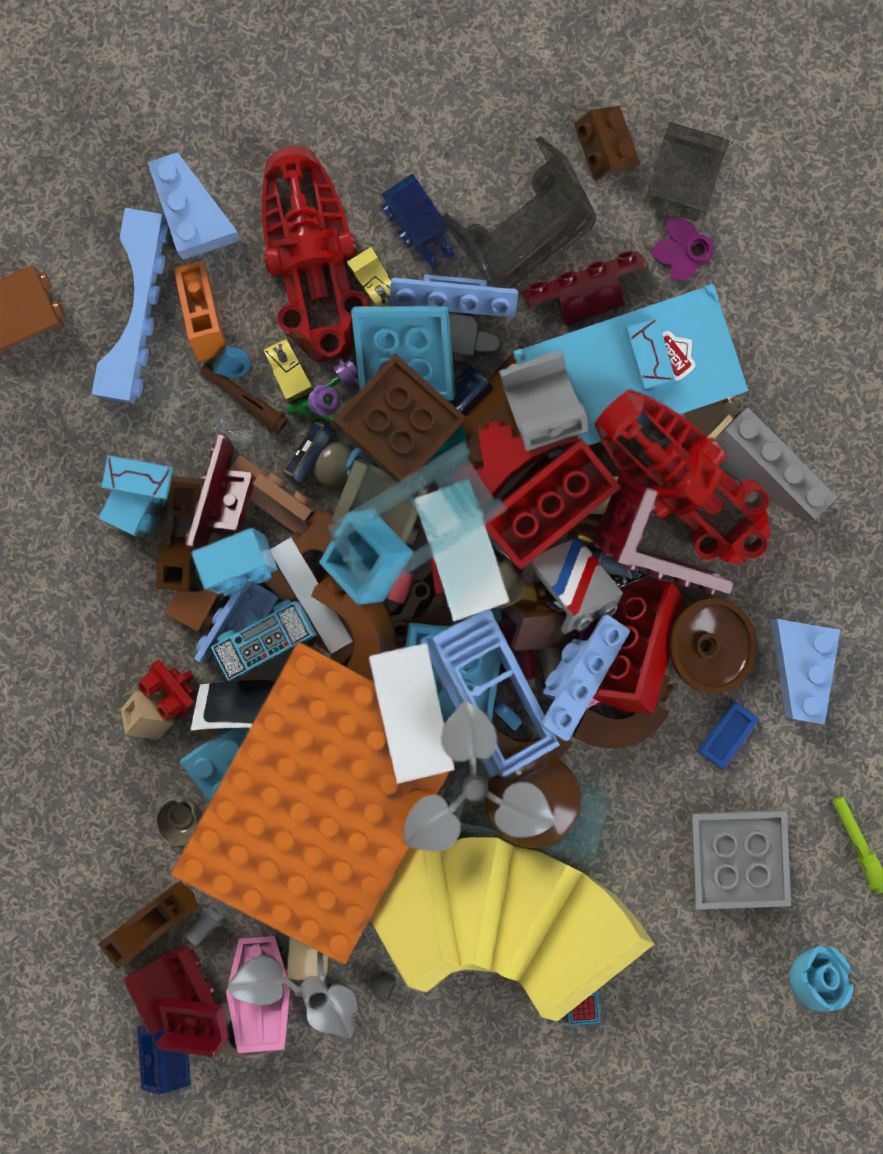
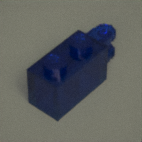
[380,173,455,269]

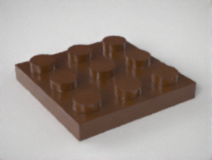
[331,354,467,488]

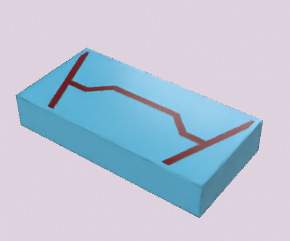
[625,318,675,390]
[102,455,173,500]

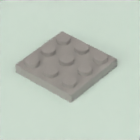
[690,809,791,910]

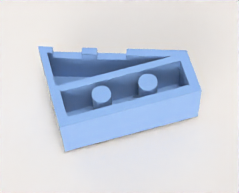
[147,152,242,260]
[770,619,840,724]

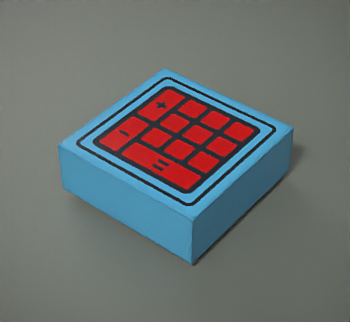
[567,990,601,1026]

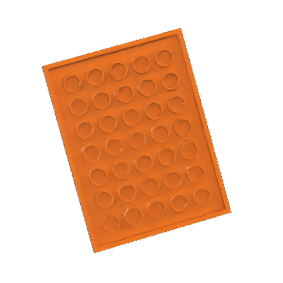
[171,641,456,965]

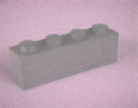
[715,407,838,522]

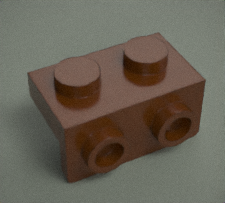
[574,105,640,181]

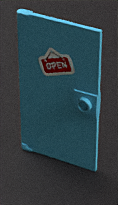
[513,284,749,459]

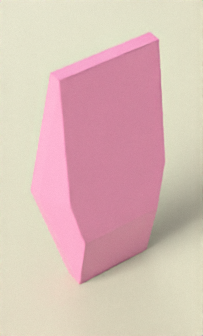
[226,936,290,1053]

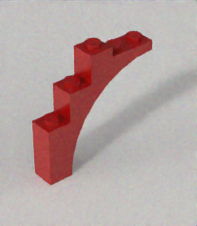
[429,421,579,595]

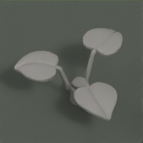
[404,701,554,851]
[227,951,358,1039]

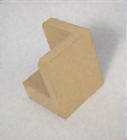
[121,691,174,740]

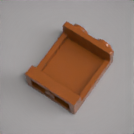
[0,265,65,357]

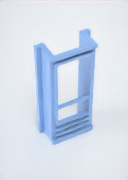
[419,609,560,777]

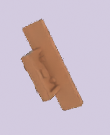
[229,456,323,553]

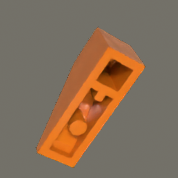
[174,260,226,362]

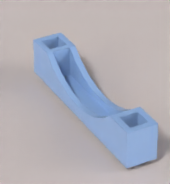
[92,208,170,404]

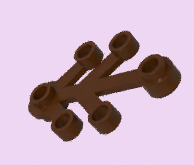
[390,580,496,646]

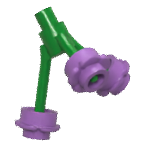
[287,358,359,448]

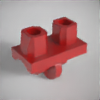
[138,659,195,721]

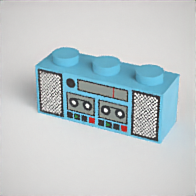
[211,599,318,681]

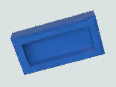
[697,700,760,770]

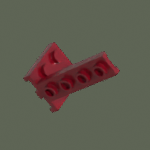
[592,473,733,595]

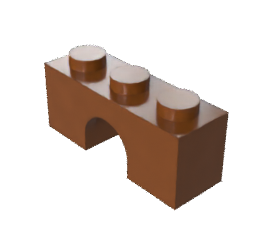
[265,507,341,603]
[164,532,227,632]

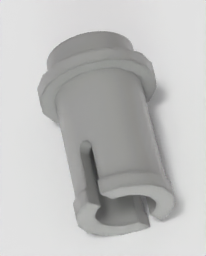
[184,905,224,946]

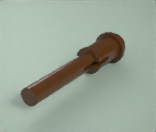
[200,363,289,434]

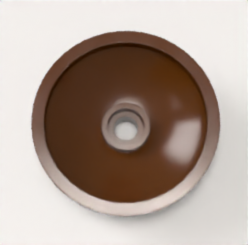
[669,598,757,694]
[485,753,581,848]

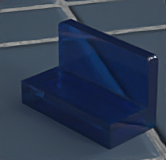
[137,1025,191,1095]

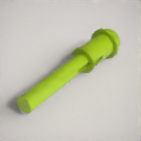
[832,796,883,894]

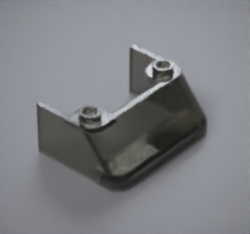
[442,136,596,290]

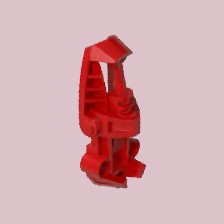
[262,146,369,363]
[594,389,770,564]

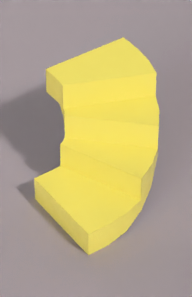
[369,837,654,1021]

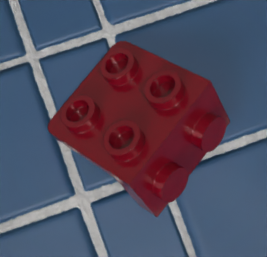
[124,946,216,1034]

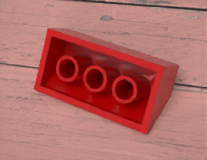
[482,438,621,570]
[592,579,685,715]

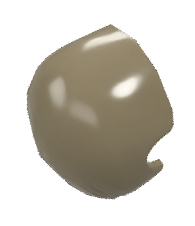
[311,440,353,490]
[154,795,202,847]

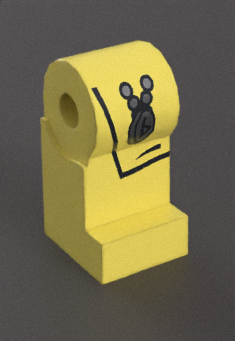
[347,247,391,307]
[264,339,314,403]

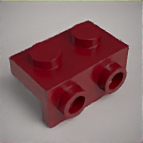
[157,998,229,1057]

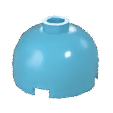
[789,946,853,1012]

